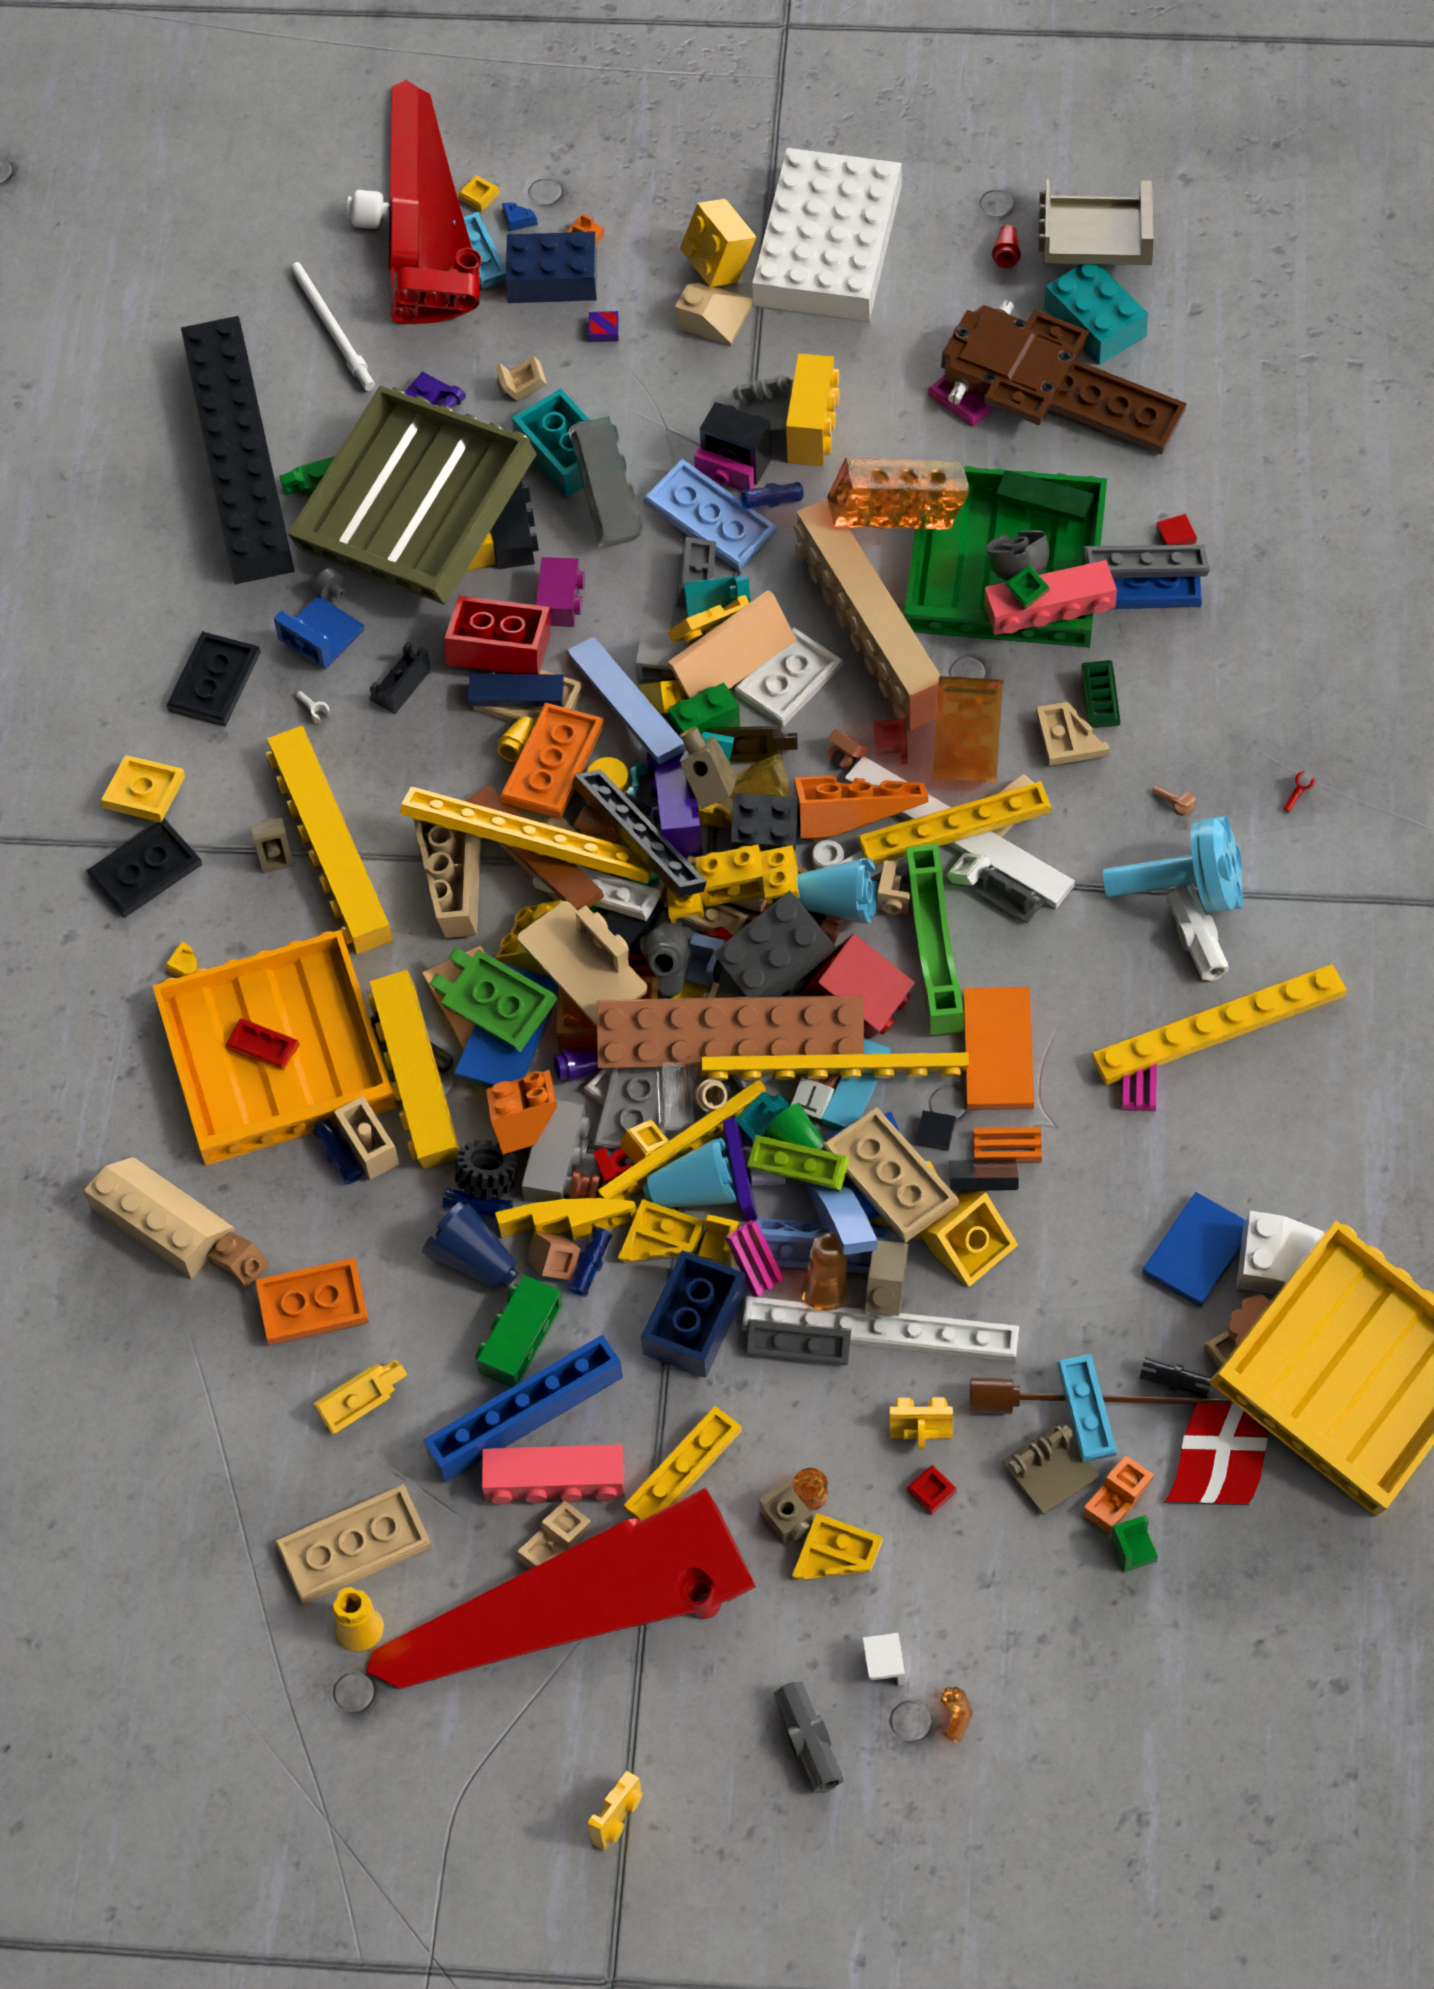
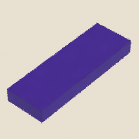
[722,1117,758,1222]

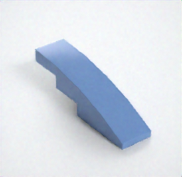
[806,1181,877,1255]

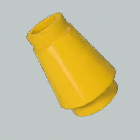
[497,716,535,762]

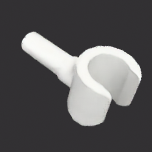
[296,691,330,724]

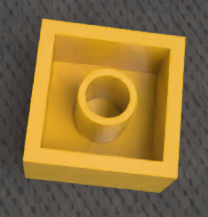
[680,199,756,287]

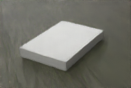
[734,628,843,727]

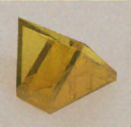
[729,753,792,799]

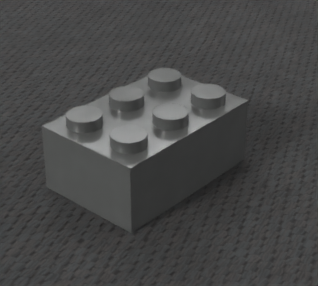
[713,891,837,997]

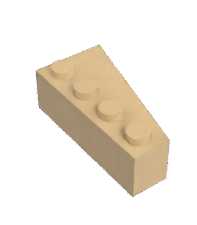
[412,818,481,938]

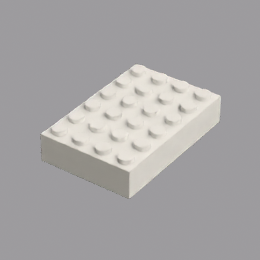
[752,148,902,322]

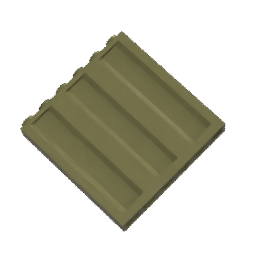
[288,386,537,605]

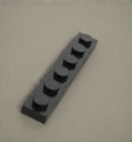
[572,769,707,898]

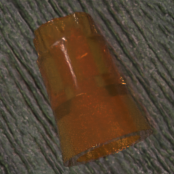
[801,1233,848,1311]

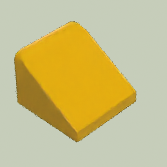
[620,1119,669,1164]

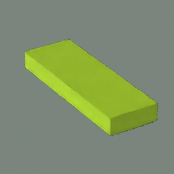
[746,1135,850,1191]

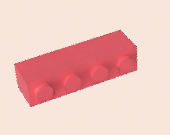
[984,560,1117,635]
[482,1444,625,1505]

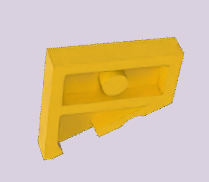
[618,1199,705,1263]
[792,1513,883,1580]
[587,1771,643,1851]

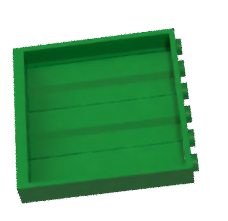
[904,463,1107,648]

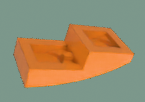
[1081,1455,1154,1534]

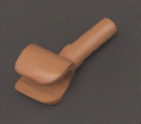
[1152,786,1196,816]

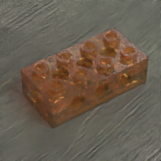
[827,458,970,530]

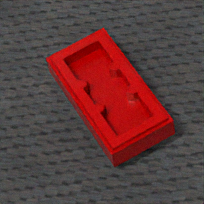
[225,1018,300,1070]

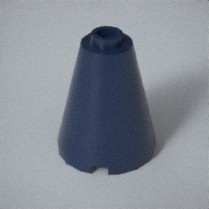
[422,1200,518,1290]

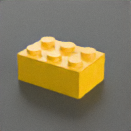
[786,354,840,466]

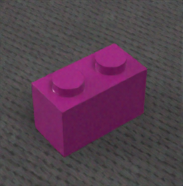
[535,557,585,627]

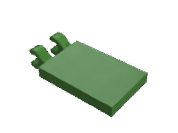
[429,947,558,1052]

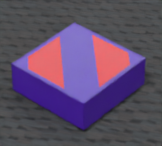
[588,311,619,342]

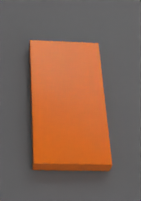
[500,703,604,819]
[964,987,1034,1110]

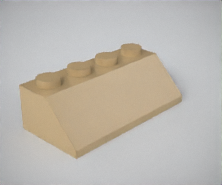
[83,1157,235,1279]

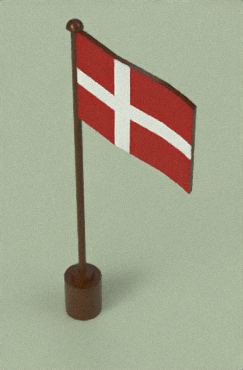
[970,1378,1270,1505]

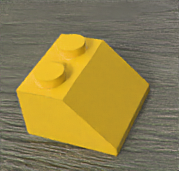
[920,1191,1018,1287]

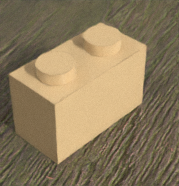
[334,1096,399,1180]

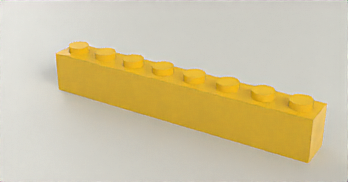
[265,725,393,954]

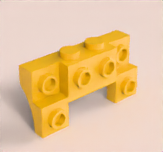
[666,845,800,924]

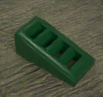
[1080,660,1121,728]

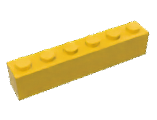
[367,970,460,1169]

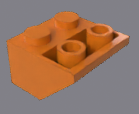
[486,1070,557,1154]

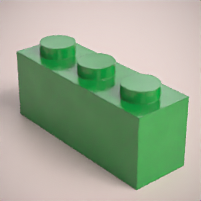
[475,1275,563,1388]

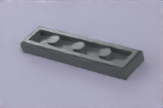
[1082,544,1209,578]

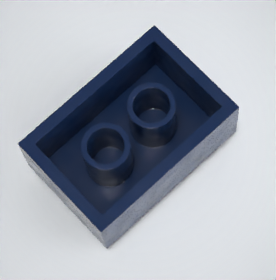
[506,231,597,303]
[641,1250,746,1378]

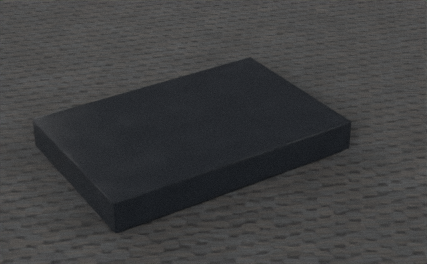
[167,631,261,727]
[86,818,202,918]

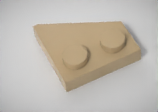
[1036,702,1110,766]

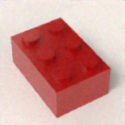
[445,595,551,674]

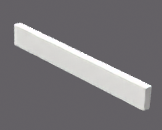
[845,756,1075,909]
[742,1296,1019,1362]

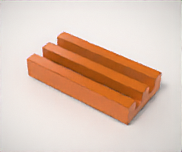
[974,1127,1042,1162]

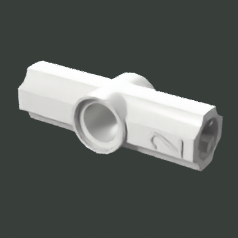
[1167,885,1229,982]

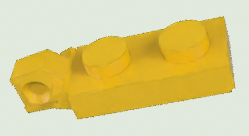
[313,1359,407,1435]

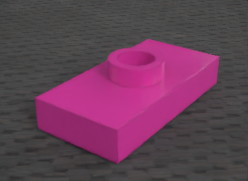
[694,448,755,494]

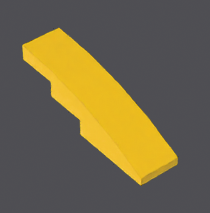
[495,1198,637,1241]

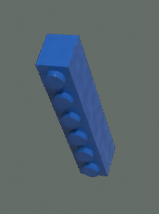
[423,1334,623,1483]

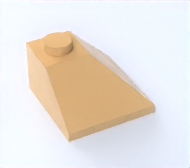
[675,282,753,347]

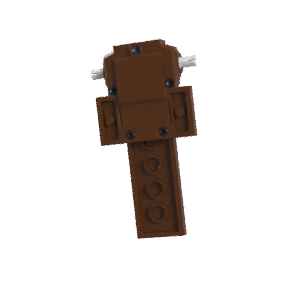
[941,300,1187,455]

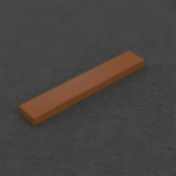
[465,784,604,911]

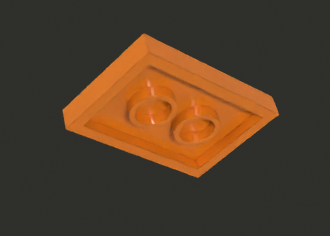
[255,1257,369,1345]

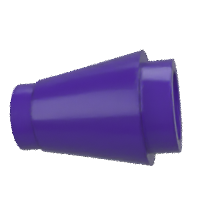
[554,1050,602,1082]

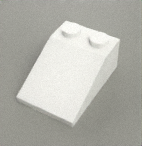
[1236,1210,1324,1295]

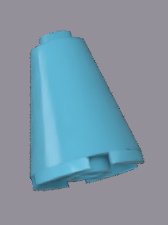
[797,858,877,923]
[643,1138,738,1207]

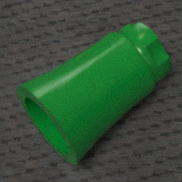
[765,1103,826,1151]

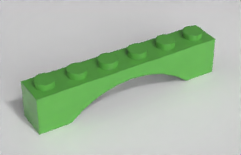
[906,844,964,1036]

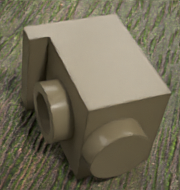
[759,1480,813,1545]

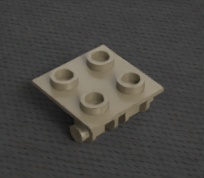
[1002,1423,1100,1515]

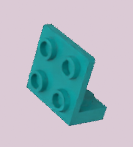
[684,575,751,638]

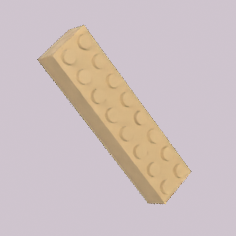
[794,497,944,731]

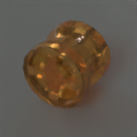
[793,1468,828,1511]

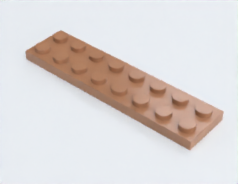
[597,995,864,1068]

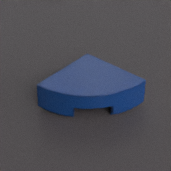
[502,202,538,231]

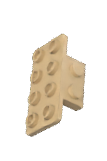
[518,901,647,1026]

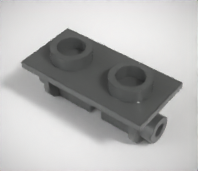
[974,866,1046,924]

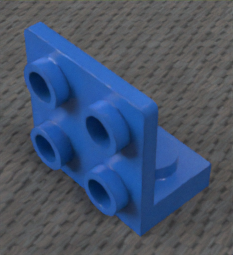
[274,596,364,670]

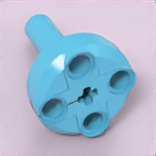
[1103,815,1243,913]

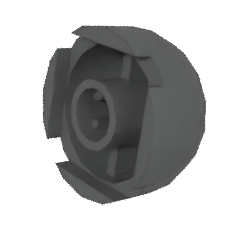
[986,530,1049,581]

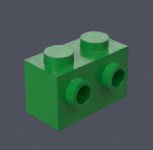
[668,682,740,736]

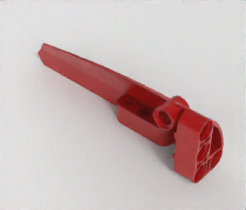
[388,79,482,324]
[366,1487,756,1689]

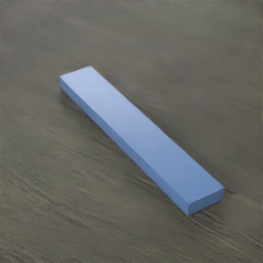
[567,636,686,765]

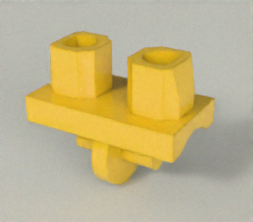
[890,1397,953,1450]

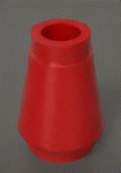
[992,225,1021,268]

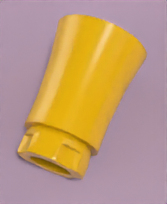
[333,1587,384,1652]

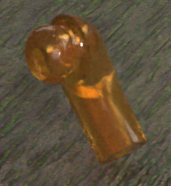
[940,1686,973,1742]

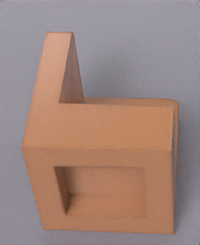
[526,1231,581,1280]

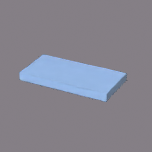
[643,459,777,572]

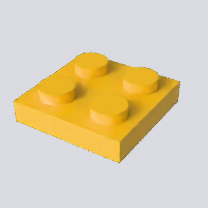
[101,755,185,822]

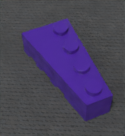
[646,736,702,860]

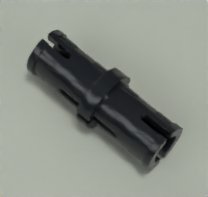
[1139,1357,1213,1398]

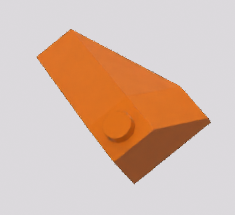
[794,775,928,841]

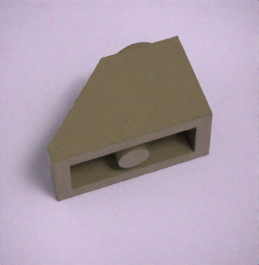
[251,818,294,873]
[865,1240,909,1316]

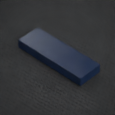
[468,674,564,707]

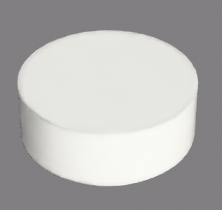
[812,840,844,869]

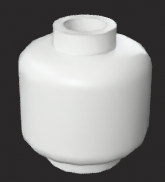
[346,190,389,229]

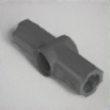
[774,1681,843,1793]

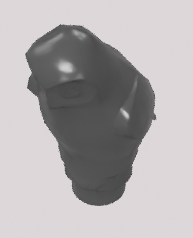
[640,907,692,996]

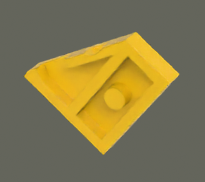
[667,595,749,644]

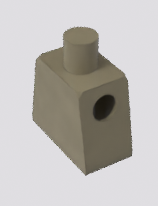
[680,727,738,809]

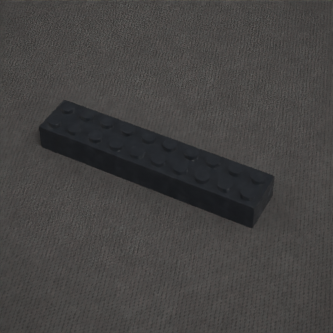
[181,315,295,585]

